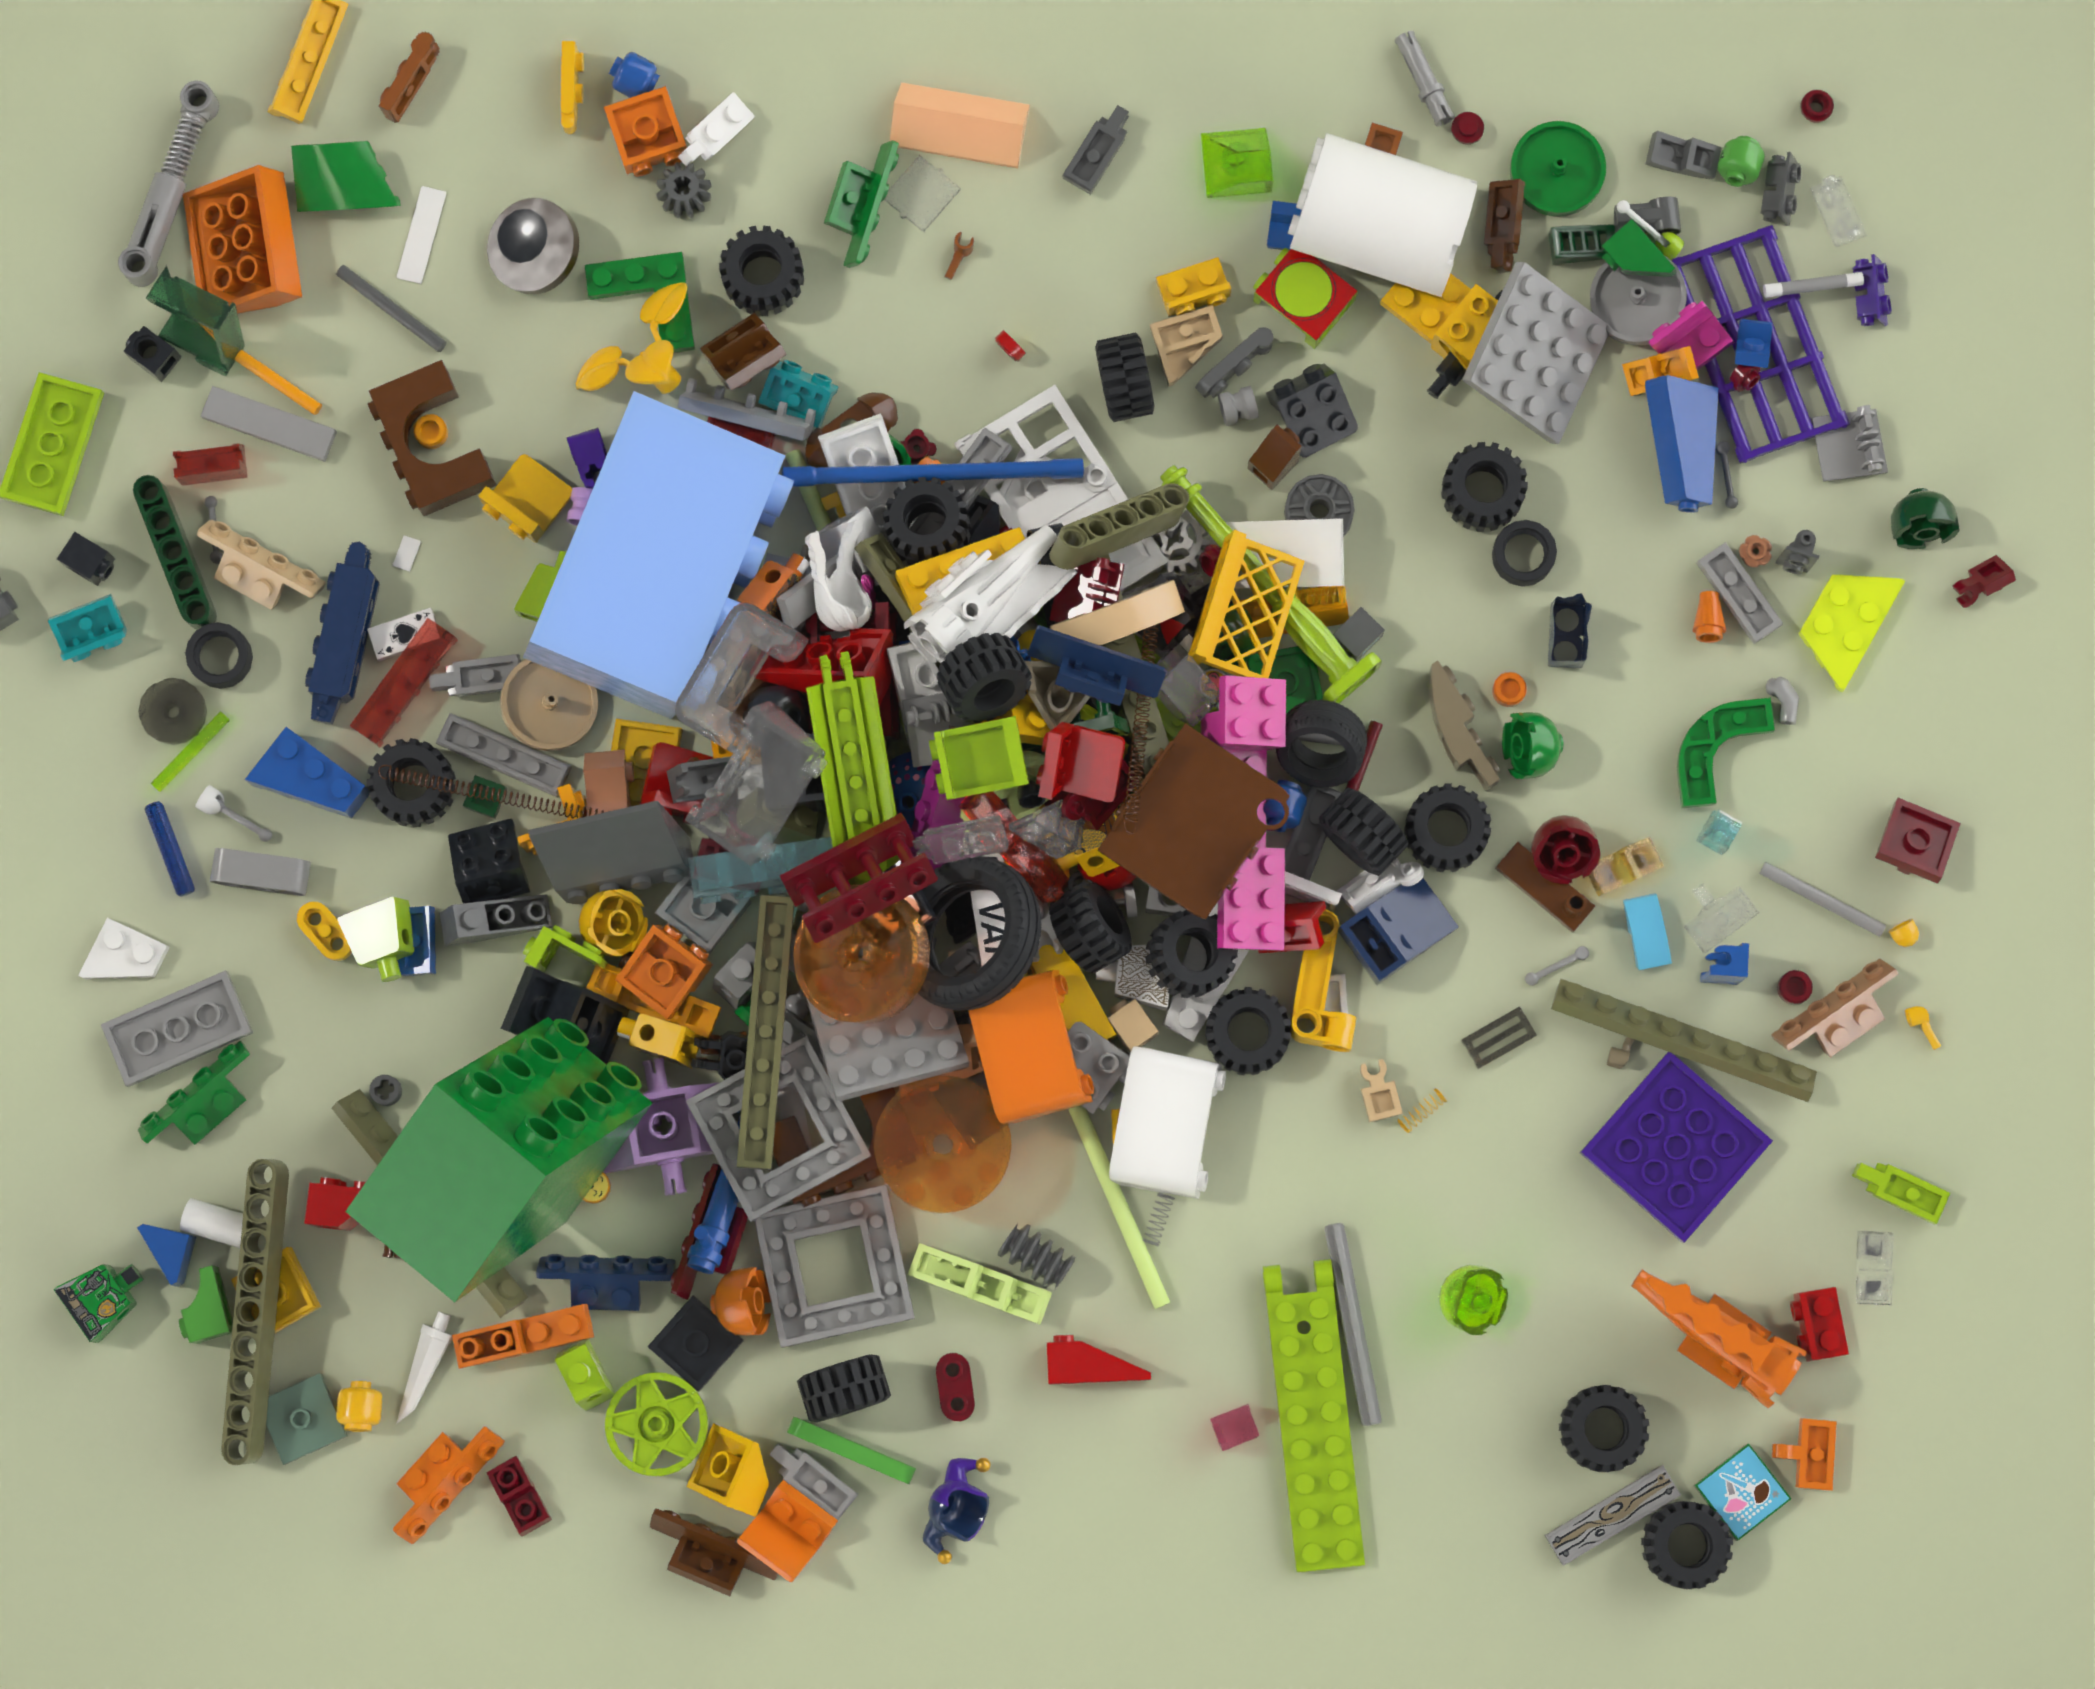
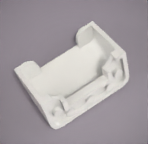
[1109,1046,1226,1199]

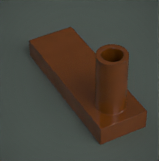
[1495,842,1595,933]

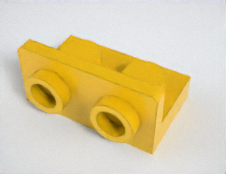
[1156,257,1232,317]

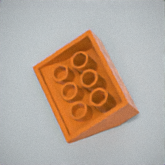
[183,165,302,319]

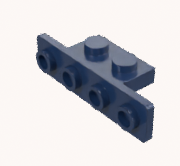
[1028,625,1167,706]
[536,1254,676,1311]

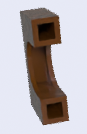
[367,360,497,516]
[773,1087,921,1208]

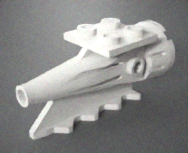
[904,525,1078,665]

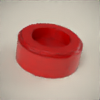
[995,330,1026,362]

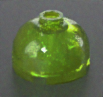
[1439,1265,1508,1335]

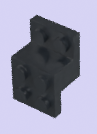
[500,966,630,1065]

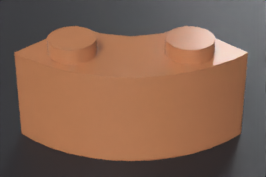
[583,749,634,816]

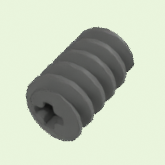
[997,1223,1075,1291]

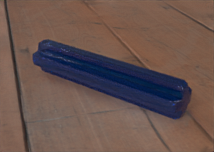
[144,801,195,897]

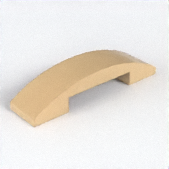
[1050,580,1185,645]

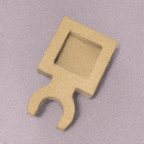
[1360,1059,1403,1123]

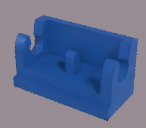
[1700,943,1749,985]

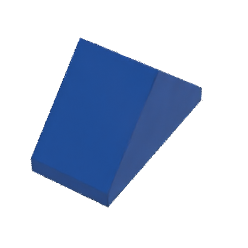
[137,1224,196,1287]

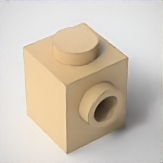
[1108,999,1159,1054]

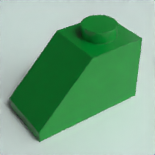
[1601,219,1677,277]

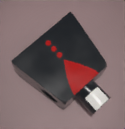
[1137,572,1202,653]

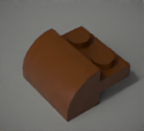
[700,312,787,391]

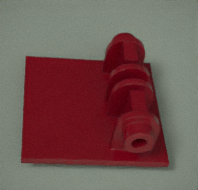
[1049,557,1125,622]

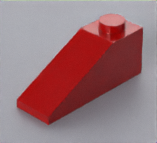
[1047,1335,1151,1385]

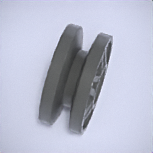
[1284,474,1355,538]

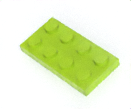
[0,372,104,517]

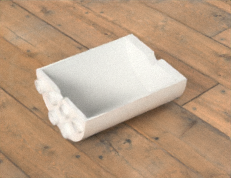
[1288,133,1477,297]

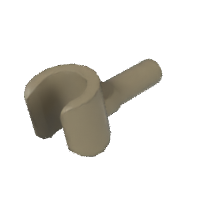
[1607,1037,1635,1069]

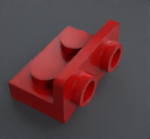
[1790,1287,1849,1362]

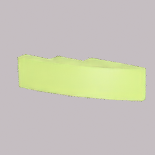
[907,1243,1052,1325]

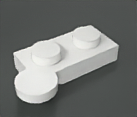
[1337,858,1424,914]

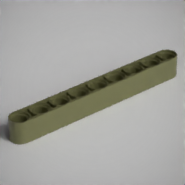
[221,1159,289,1465]

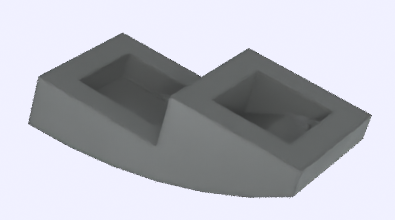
[1645,131,1722,179]

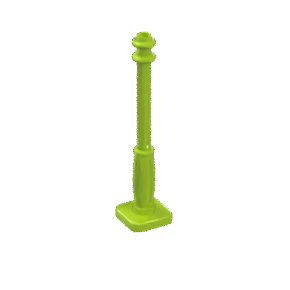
[1160,465,1382,704]

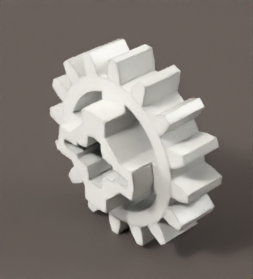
[1152,510,1210,576]

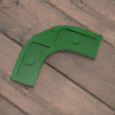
[1677,698,1775,809]

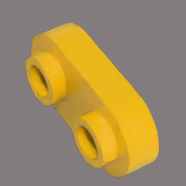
[297,902,352,961]

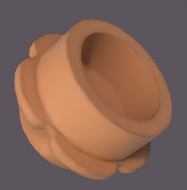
[1739,535,1772,568]

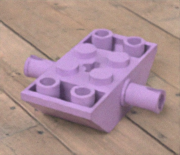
[604,1058,718,1196]

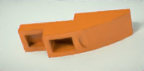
[452,1304,594,1369]

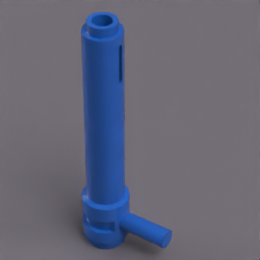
[687,1114,741,1274]

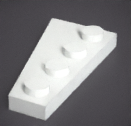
[1163,902,1249,1042]

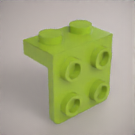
[523,925,607,973]

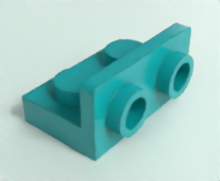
[758,360,839,428]

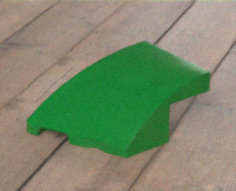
[291,141,401,212]

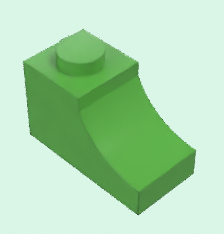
[179,1265,233,1344]

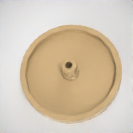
[500,659,598,751]

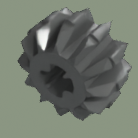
[656,162,712,219]

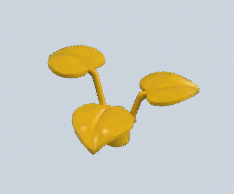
[576,282,687,394]

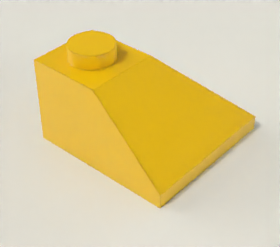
[686,1423,769,1517]

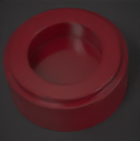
[1777,970,1813,1005]

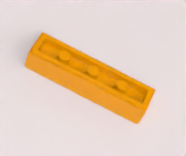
[1239,586,1349,638]

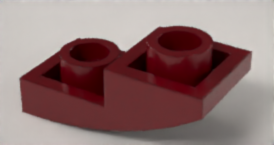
[486,1456,552,1537]

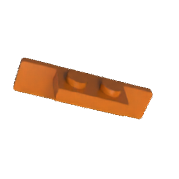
[393,1426,505,1544]

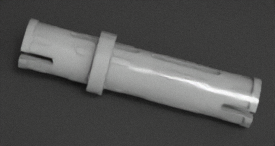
[1395,31,1455,127]

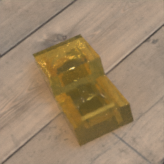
[1589,837,1664,897]

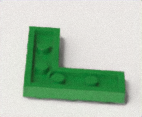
[585,252,695,353]

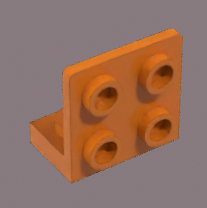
[737,1480,838,1582]

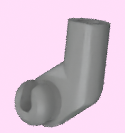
[1766,677,1799,725]

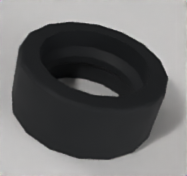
[1492,520,1557,587]
[185,622,253,689]

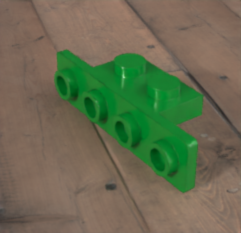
[824,140,899,268]
[138,1041,250,1145]

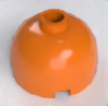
[710,1267,771,1336]

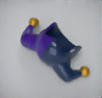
[923,1458,991,1564]

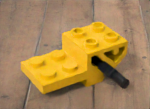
[1380,273,1503,399]

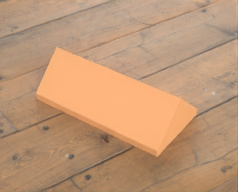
[890,82,1030,168]

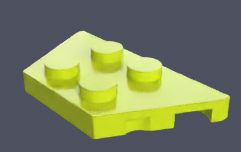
[1798,574,1905,692]

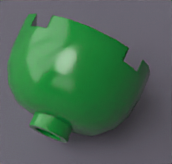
[1502,712,1564,779]

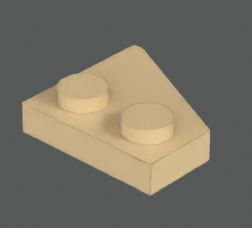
[1150,305,1223,386]

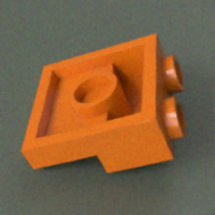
[604,86,687,177]
[615,923,714,1020]

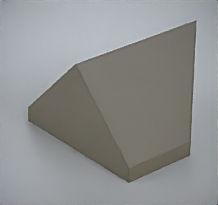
[1025,661,1091,731]

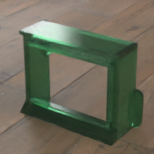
[146,265,245,376]

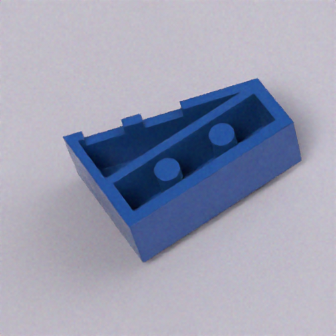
[244,727,371,818]

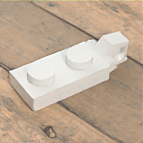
[678,92,755,166]

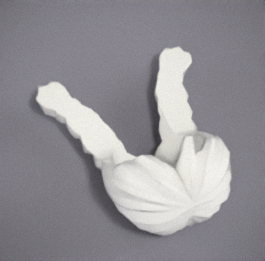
[805,520,872,632]

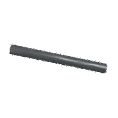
[336,265,447,352]

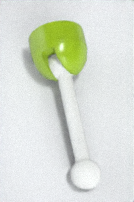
[1617,200,1684,260]

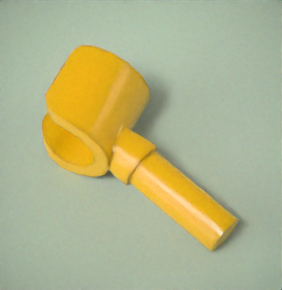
[1905,1006,1941,1050]

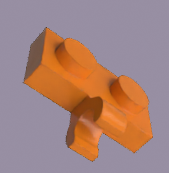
[1772,1418,1837,1491]

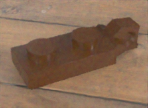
[1484,179,1525,273]

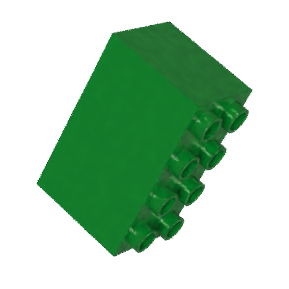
[345,1017,653,1303]

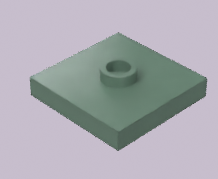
[266,1373,348,1465]

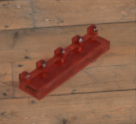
[350,618,458,748]
[958,791,1069,904]

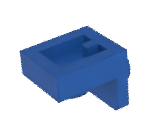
[1735,319,1773,368]

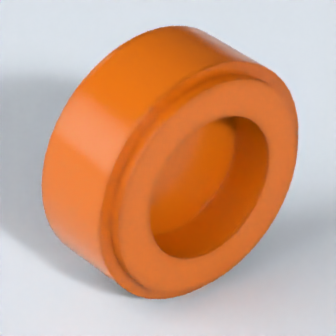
[1492,672,1527,707]

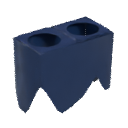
[1548,593,1592,668]

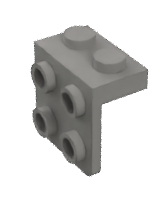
[1068,1022,1130,1114]

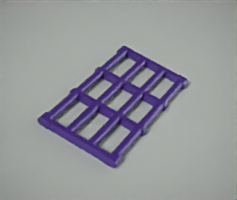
[1671,225,1850,464]

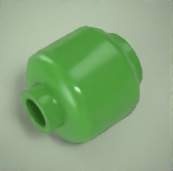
[1717,136,1765,187]

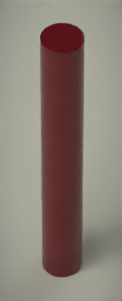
[1345,720,1383,791]

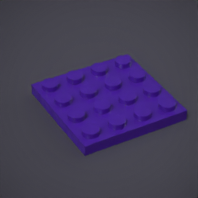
[1580,1052,1773,1243]

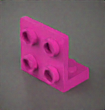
[1648,301,1735,371]

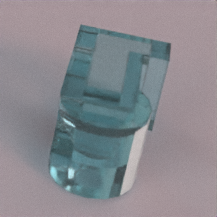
[1696,809,1742,855]

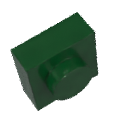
[463,775,508,819]

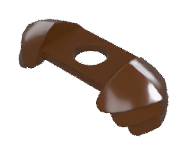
[805,392,898,468]

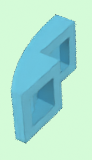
[1623,893,1672,970]

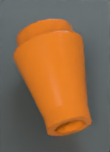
[1693,591,1726,643]

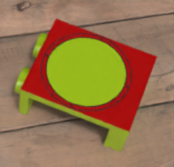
[1253,248,1358,349]

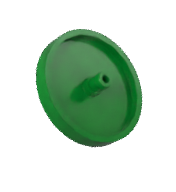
[1510,121,1606,216]

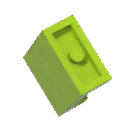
[929,716,1029,800]

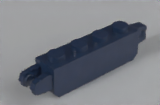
[305,541,380,725]

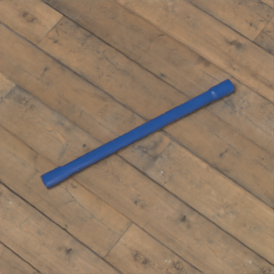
[782,458,1084,487]

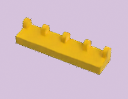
[267,0,348,124]

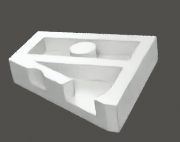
[78,918,170,979]

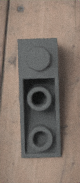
[439,894,553,946]

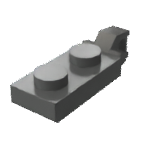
[1062,105,1129,195]

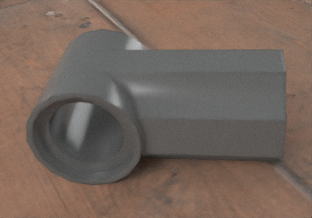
[1614,196,1681,235]

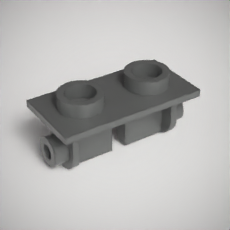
[1760,152,1801,226]
[1776,530,1820,574]

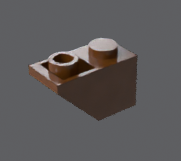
[1247,424,1302,490]

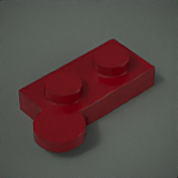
[1061,760,1139,831]

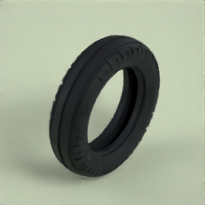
[896,856,1041,1010]

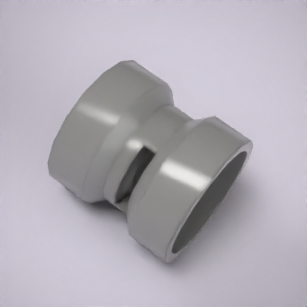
[1218,386,1259,426]

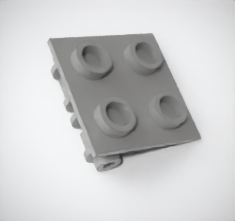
[1811,405,1888,482]
[902,693,975,767]

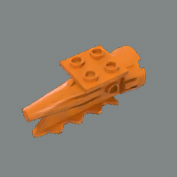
[1631,1269,1806,1408]

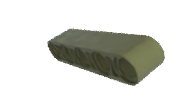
[1049,483,1189,570]

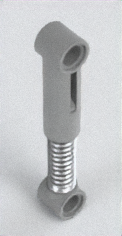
[118,80,219,287]

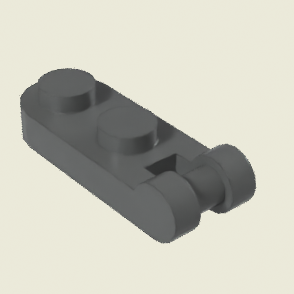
[1195,327,1273,398]

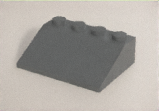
[528,801,694,904]

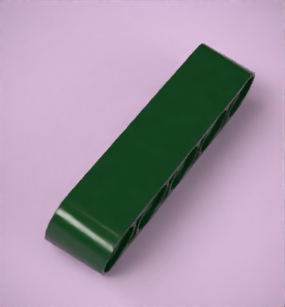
[133,475,217,630]

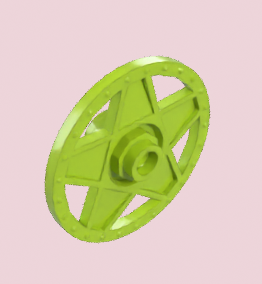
[605,1372,708,1476]

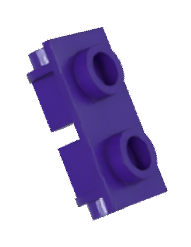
[1852,254,1892,326]

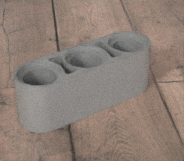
[210,848,311,896]

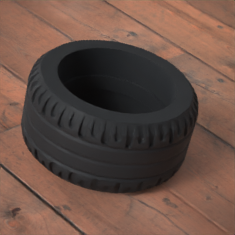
[1276,700,1367,788]

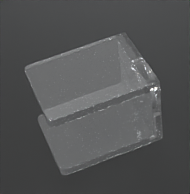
[1156,649,1219,727]

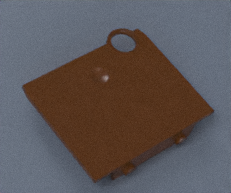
[1097,723,1290,920]

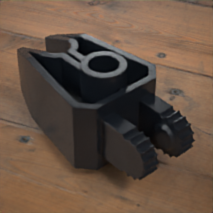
[691,1031,748,1080]

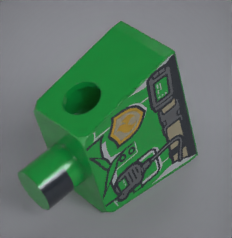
[53,1264,144,1343]

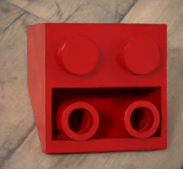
[304,1177,366,1231]

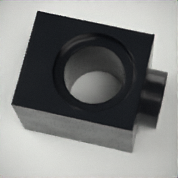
[123,326,181,383]
[57,531,115,586]

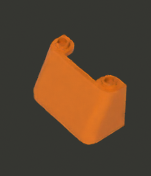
[968,970,1094,1124]

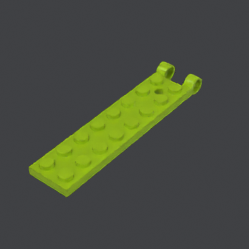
[1262,1259,1365,1572]

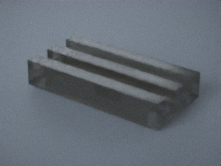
[1461,1006,1537,1069]

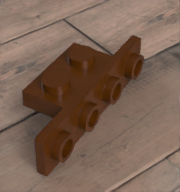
[650,1508,778,1597]

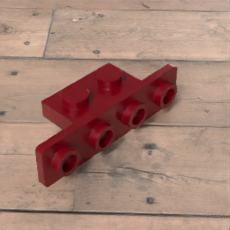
[671,1163,748,1300]

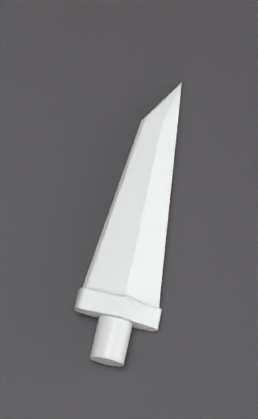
[396,1311,452,1424]

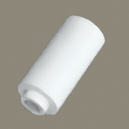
[180,1198,243,1248]

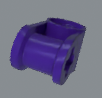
[566,428,607,489]

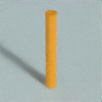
[235,350,322,415]

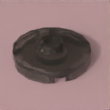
[138,678,207,745]

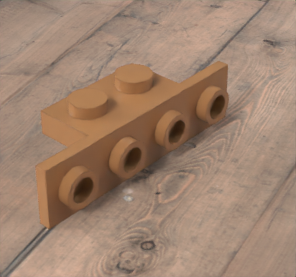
[1771,959,1898,1057]

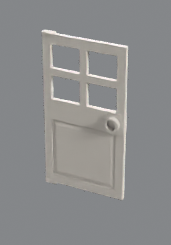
[954,385,1168,592]

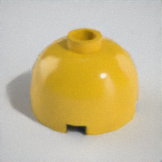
[578,889,648,957]

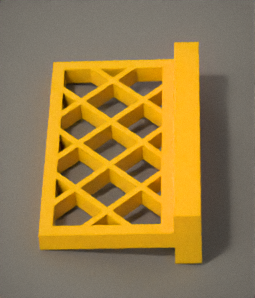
[1186,530,1305,678]

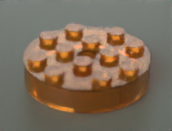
[793,884,930,1024]
[874,1076,1011,1214]

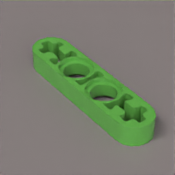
[787,1416,916,1485]

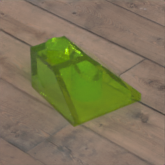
[1201,128,1273,198]

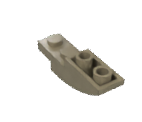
[1429,661,1501,791]

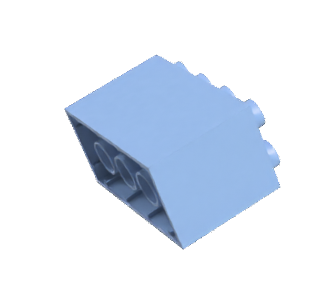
[523,391,794,719]

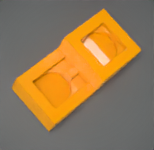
[1622,346,1699,396]

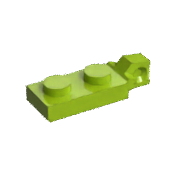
[1852,1163,1950,1225]

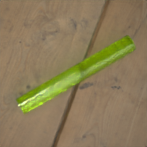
[151,711,230,792]

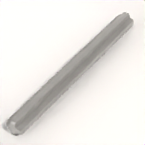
[1324,1223,1382,1426]

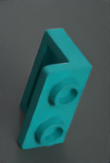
[48,594,127,662]

